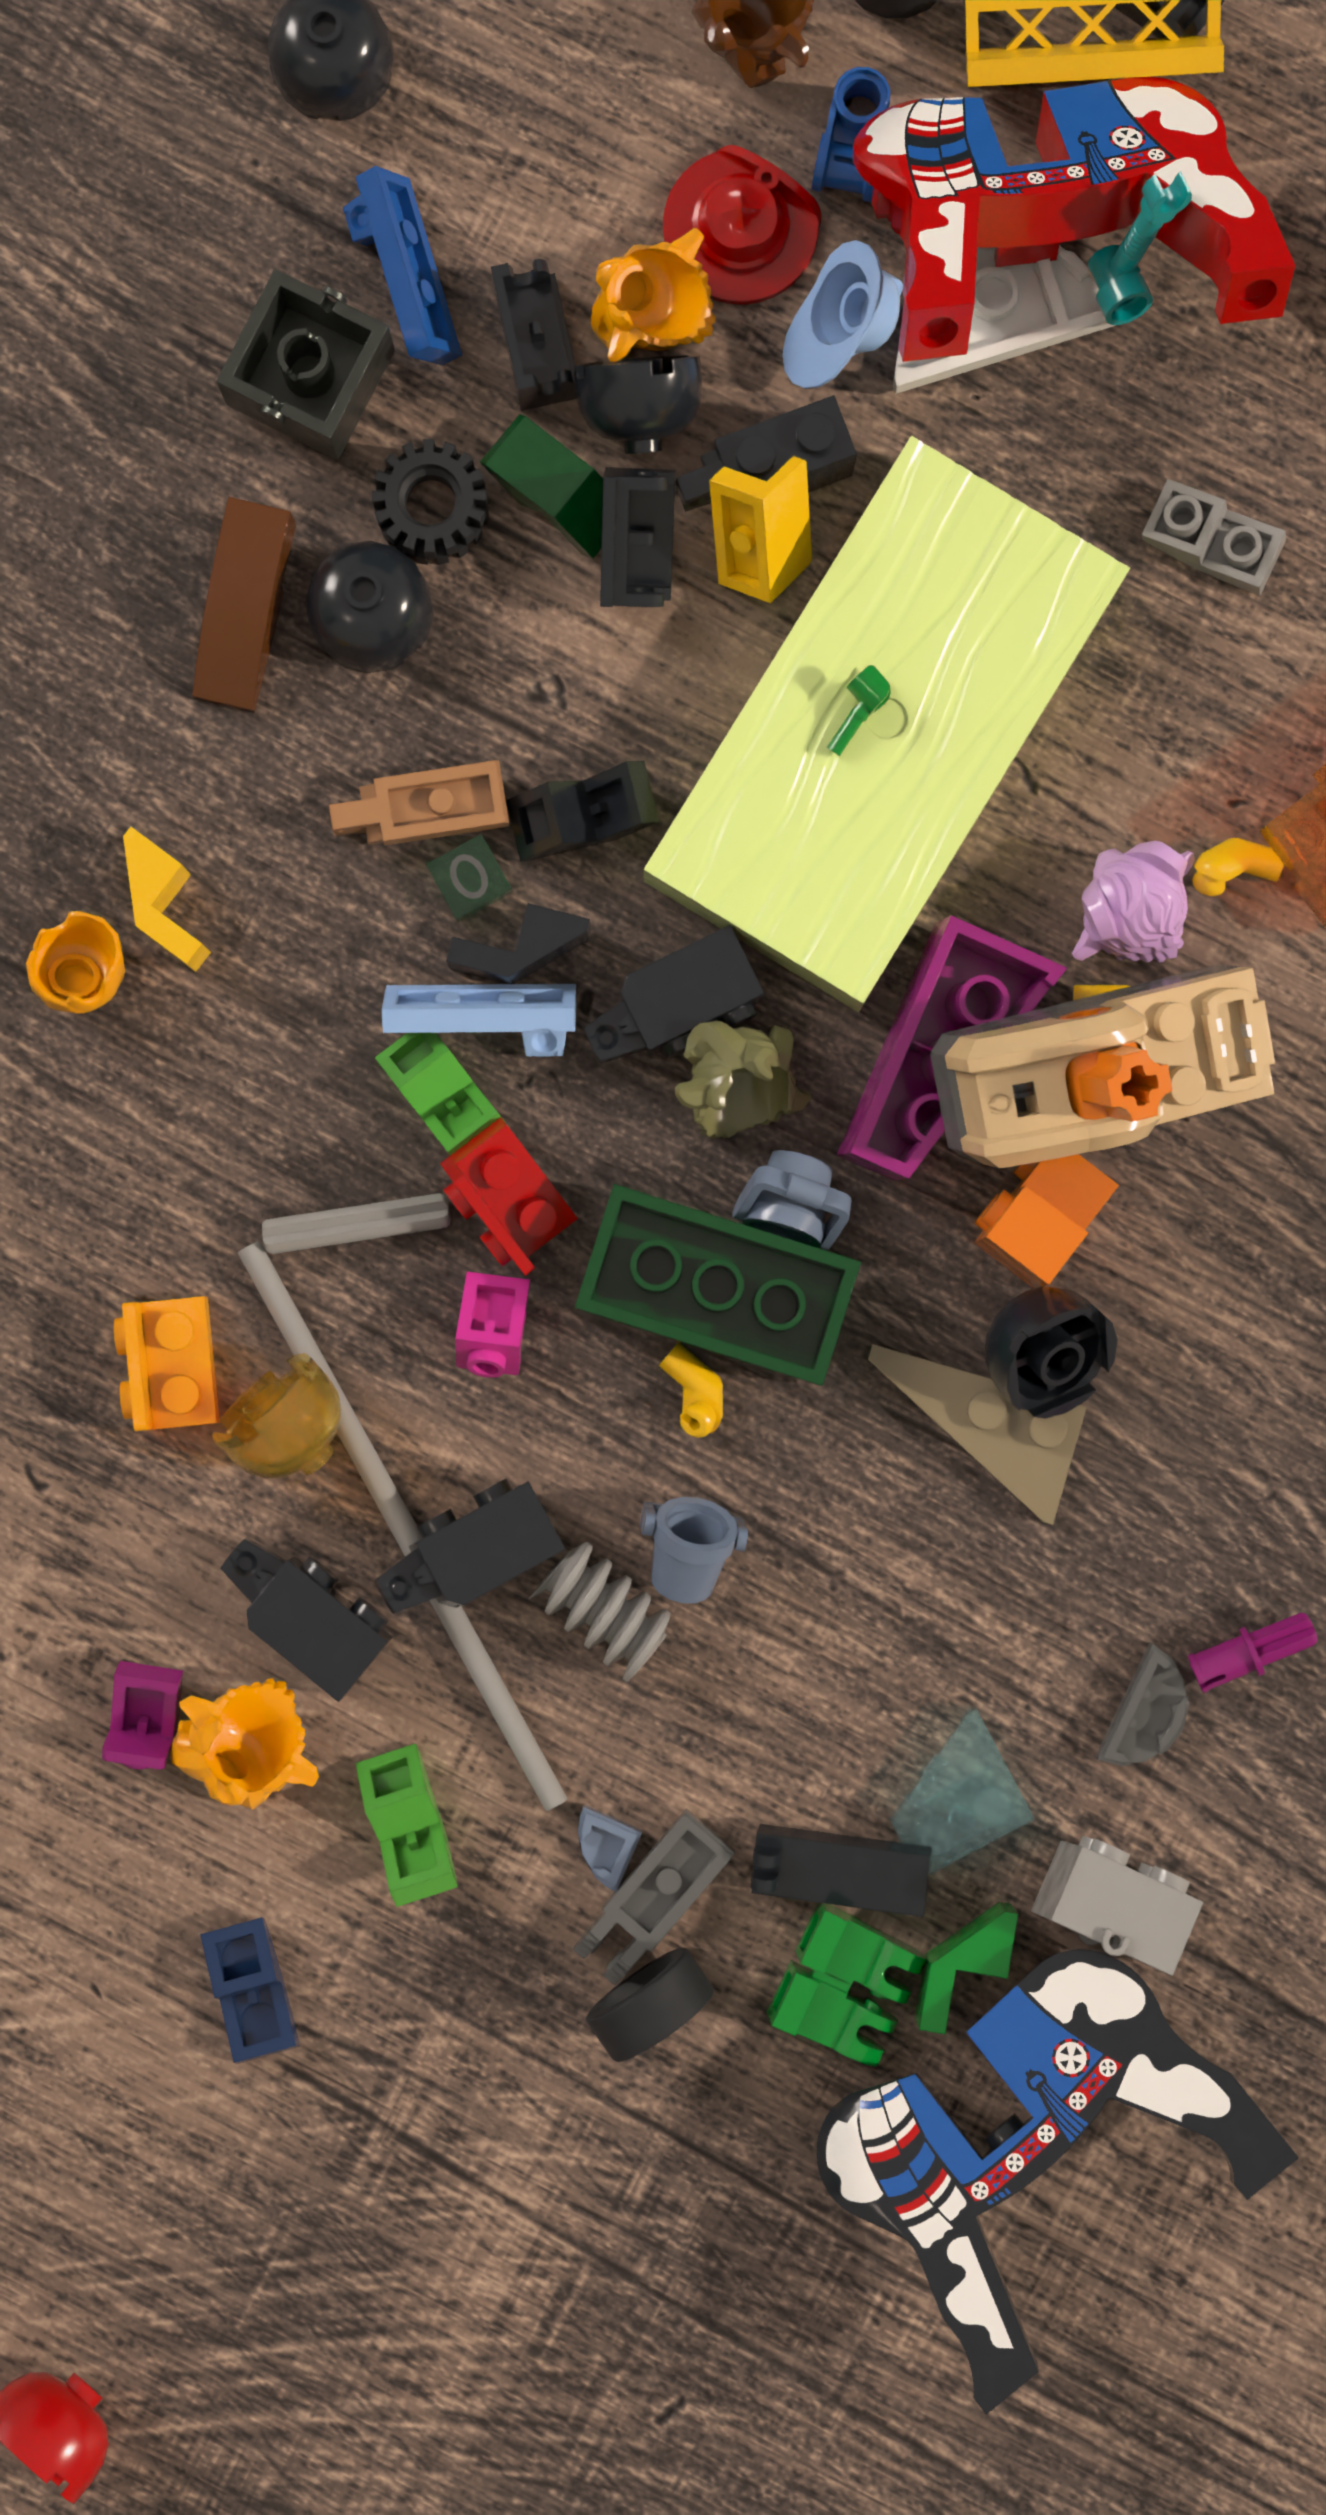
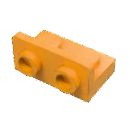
[114,1296,220,1431]

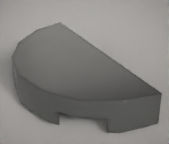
[1095,1642,1189,1766]

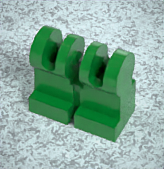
[767,1903,927,2067]

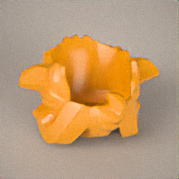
[591,228,716,362]
[170,1678,319,1810]

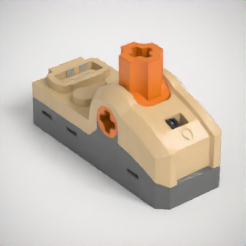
[930,964,1275,1168]

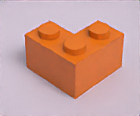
[974,1154,1119,1289]

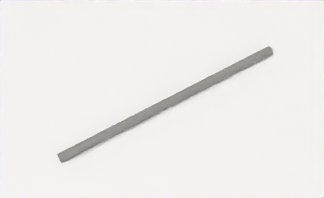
[237,1241,568,1811]

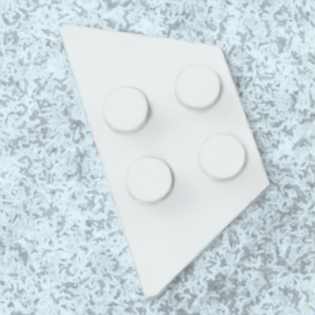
[893,245,1116,394]

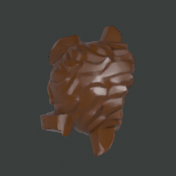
[691,0,814,88]

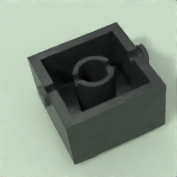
[216,268,395,461]

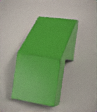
[375,1033,510,1155]
[355,1743,458,1907]

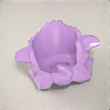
[1072,841,1194,963]

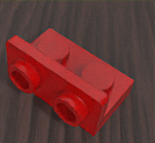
[440,1117,578,1276]

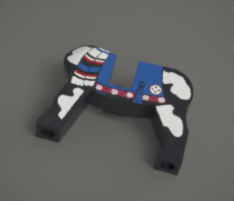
[817,1949,1299,2415]

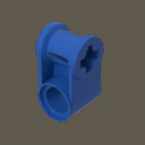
[811,67,890,203]

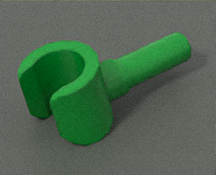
[827,665,891,756]

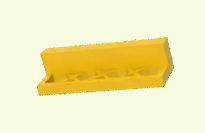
[965,0,1224,87]

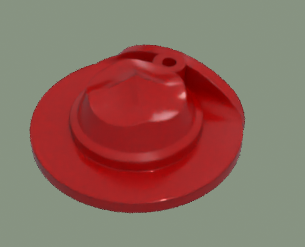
[663,145,821,305]

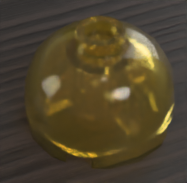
[212,1353,342,1479]

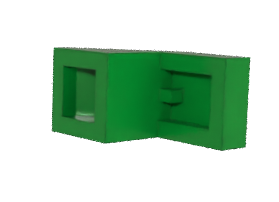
[914,1902,1018,2034]

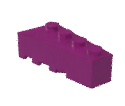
[837,915,1067,1180]

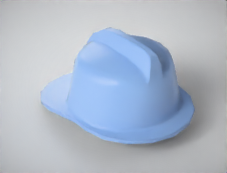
[782,240,903,389]

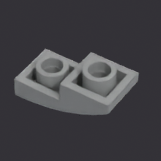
[1141,479,1286,596]

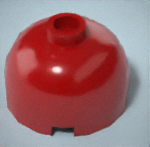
[0,2372,109,2504]

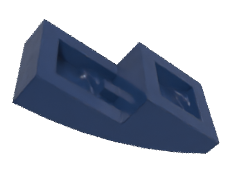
[200,1917,300,2064]

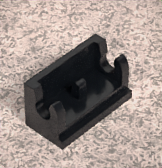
[491,259,577,411]
[600,467,676,607]

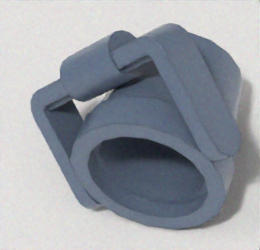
[732,1150,852,1251]
[639,1497,748,1604]

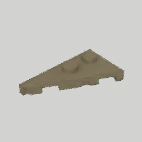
[867,1344,1087,1525]

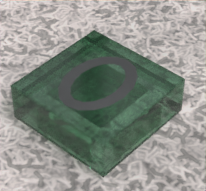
[426,834,513,922]

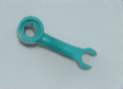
[1088,171,1192,325]

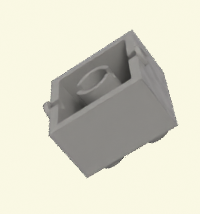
[1031,1836,1204,1976]

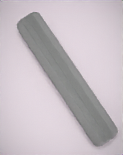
[262,1193,451,1254]

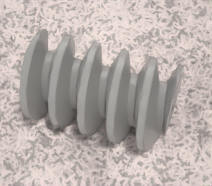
[529,1542,671,1682]

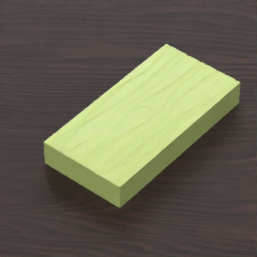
[644,435,1130,1013]

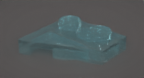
[890,1707,1034,1875]

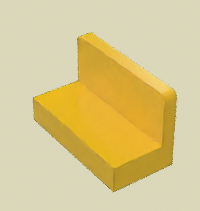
[709,456,812,604]

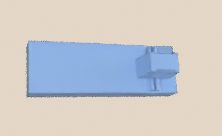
[382,984,576,1057]

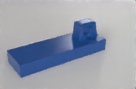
[343,166,463,366]

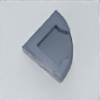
[578,1804,642,1892]

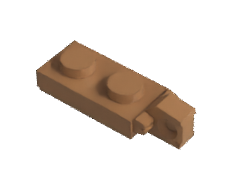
[329,760,509,846]

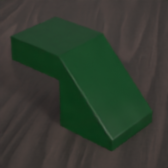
[480,414,604,559]

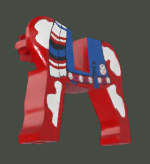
[853,77,1295,362]

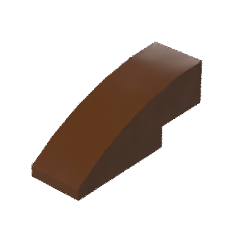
[192,497,296,713]

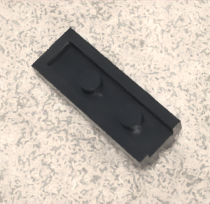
[750,1824,932,1917]

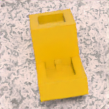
[123,827,211,972]

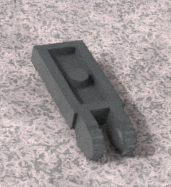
[573,1808,735,1985]

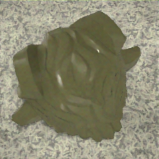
[675,1021,811,1139]

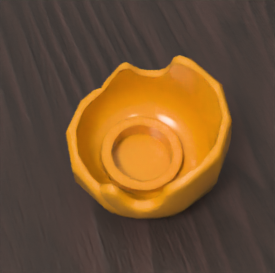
[26,911,125,1014]

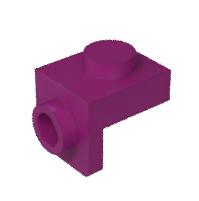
[102,1661,183,1769]

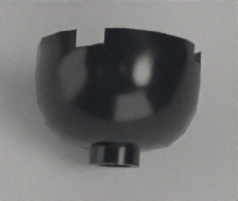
[268,0,394,121]
[573,355,702,454]
[306,541,434,673]
[985,1286,1118,1419]

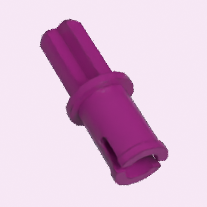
[1187,1613,1318,1694]

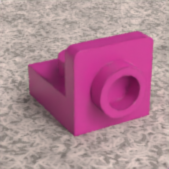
[455,1271,530,1378]

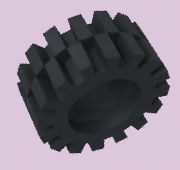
[372,439,489,565]

